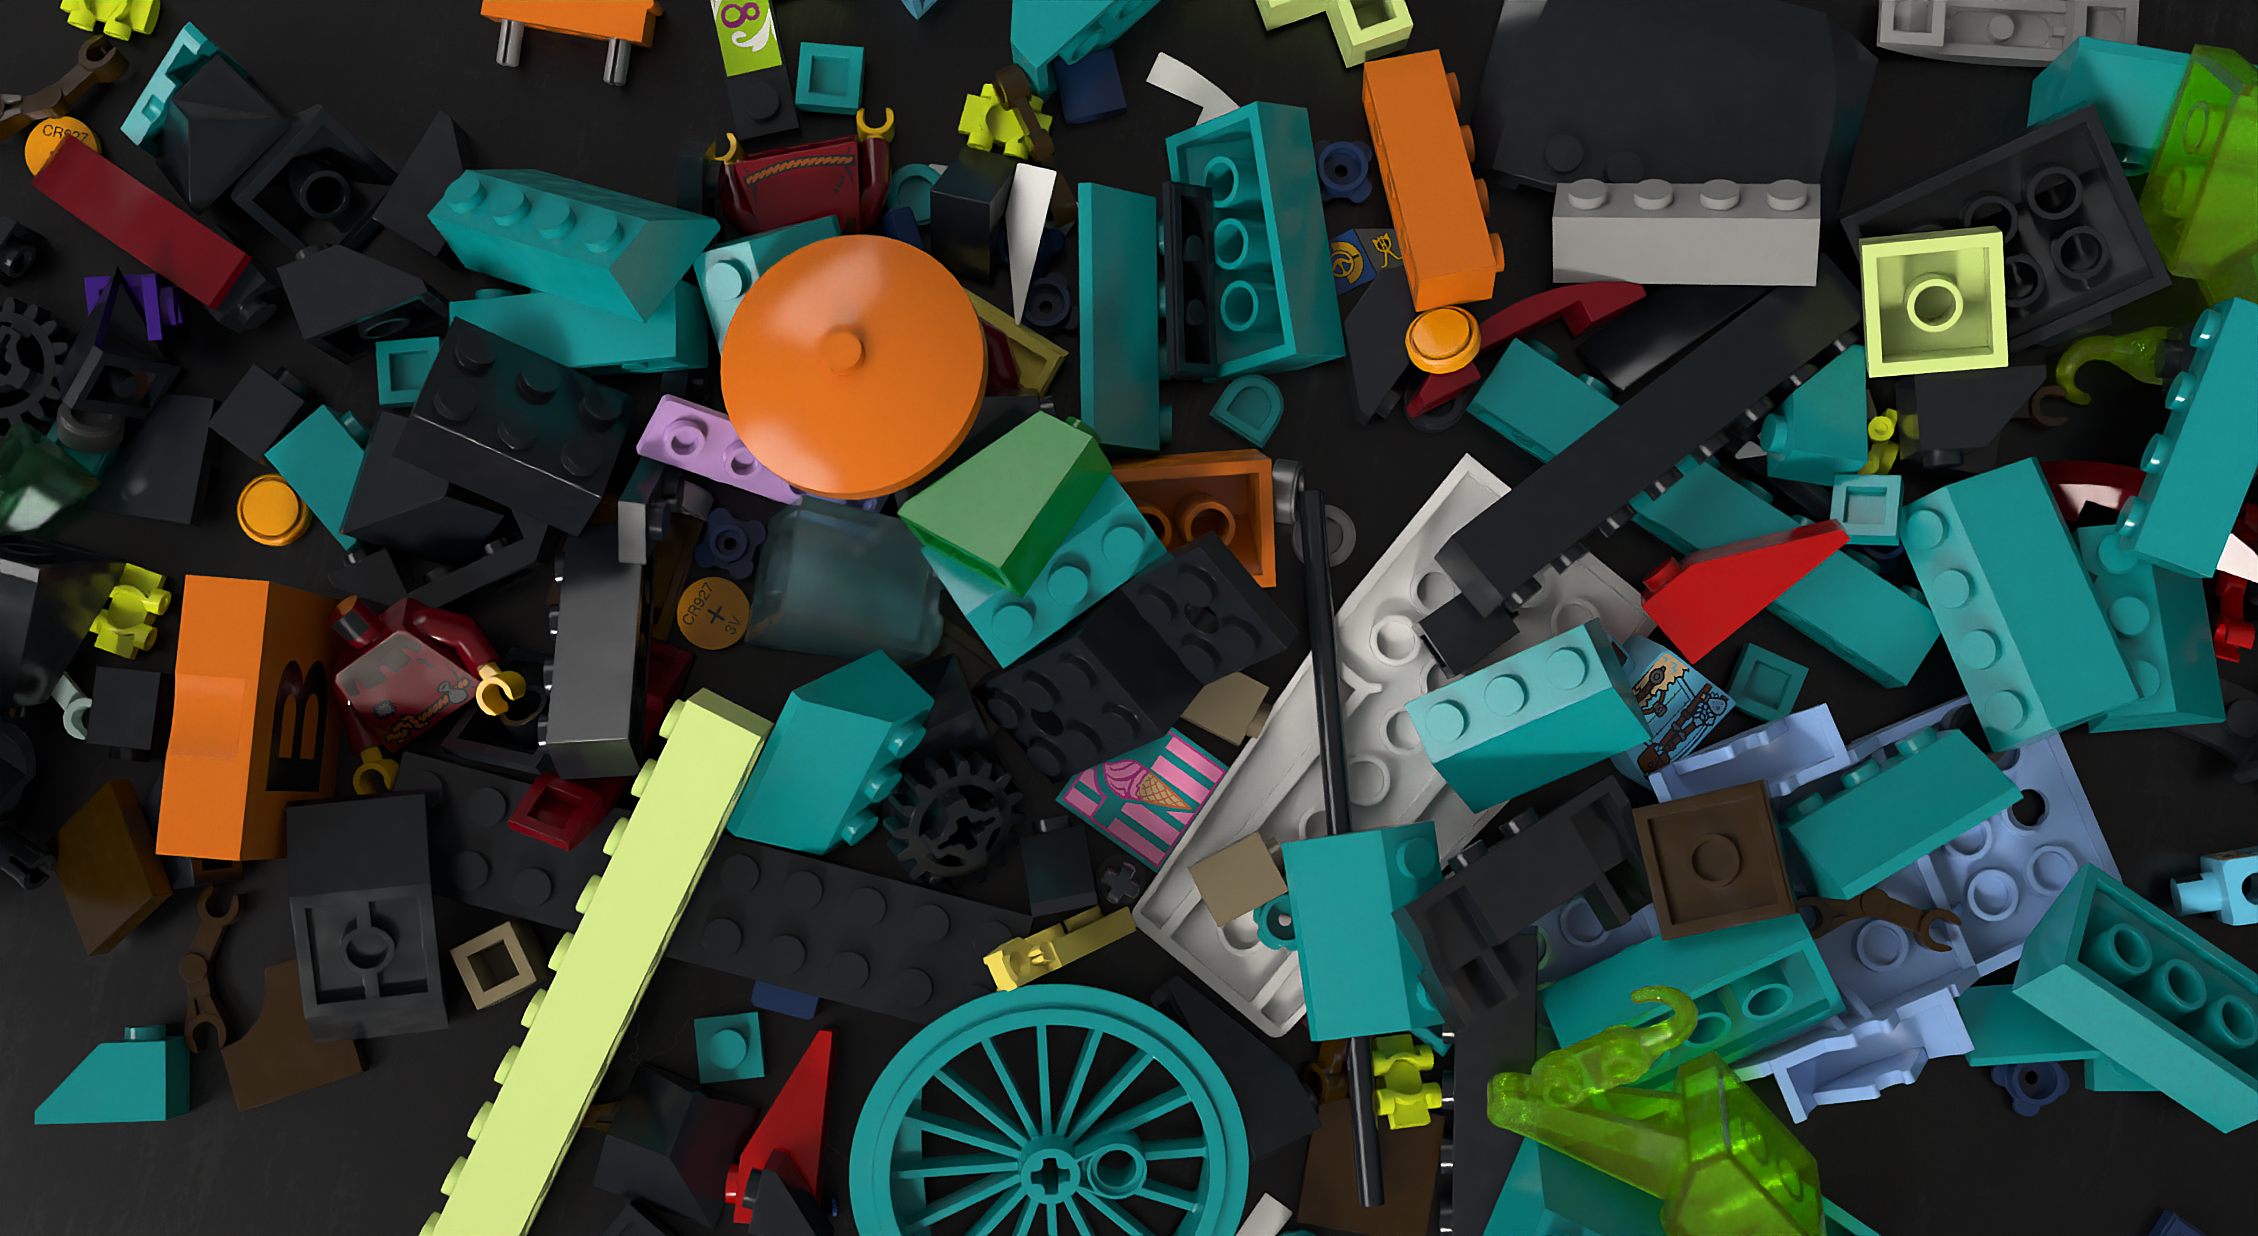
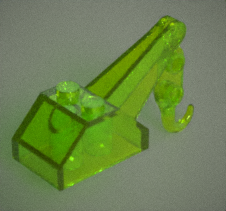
[2056,44,2258,405]
[1487,985,1827,1236]

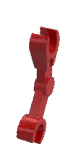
[2212,503,2258,663]

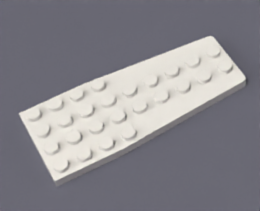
[1132,453,1657,1037]

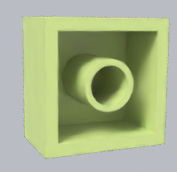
[1859,226,2008,378]

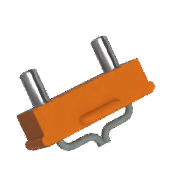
[481,0,664,86]

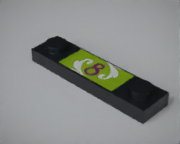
[707,0,802,147]

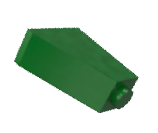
[897,410,1113,598]

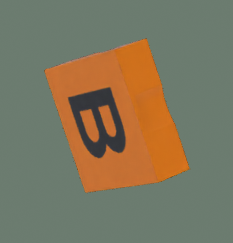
[155,575,345,861]

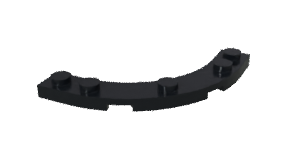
[618,136,725,565]

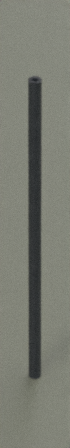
[1298,490,1385,1207]

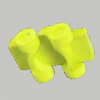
[60,0,160,41]
[958,84,1053,162]
[1854,408,1900,475]
[89,563,171,660]
[1371,1034,1442,1130]

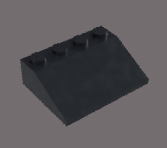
[1838,101,2172,356]

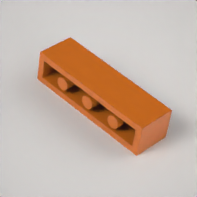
[1362,49,1504,312]

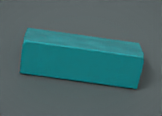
[1953,984,2101,1067]

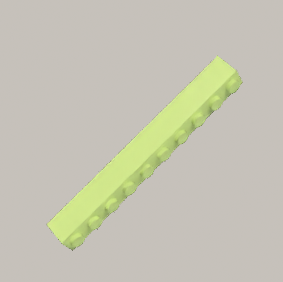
[419,688,775,1236]

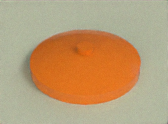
[720,235,988,500]

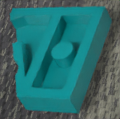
[120,21,251,158]

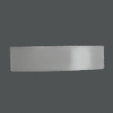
[1877,0,2139,67]

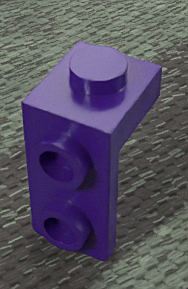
[84,273,184,341]

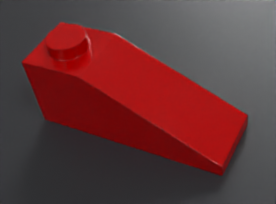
[1640,518,1851,665]
[725,1025,840,1224]

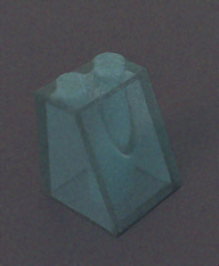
[744,494,945,666]

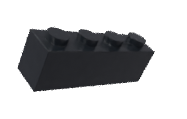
[538,522,657,780]

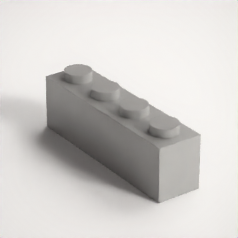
[1552,179,1820,286]

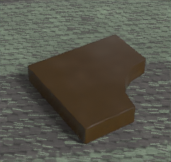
[221,958,369,1112]

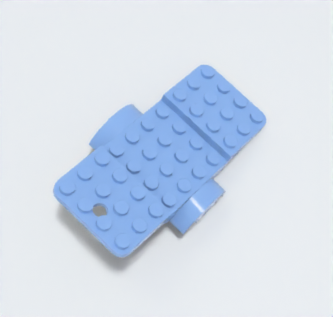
[1530,693,2123,1143]

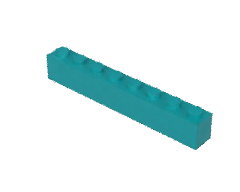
[1465,337,1941,689]

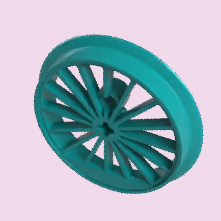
[849,984,1249,1236]

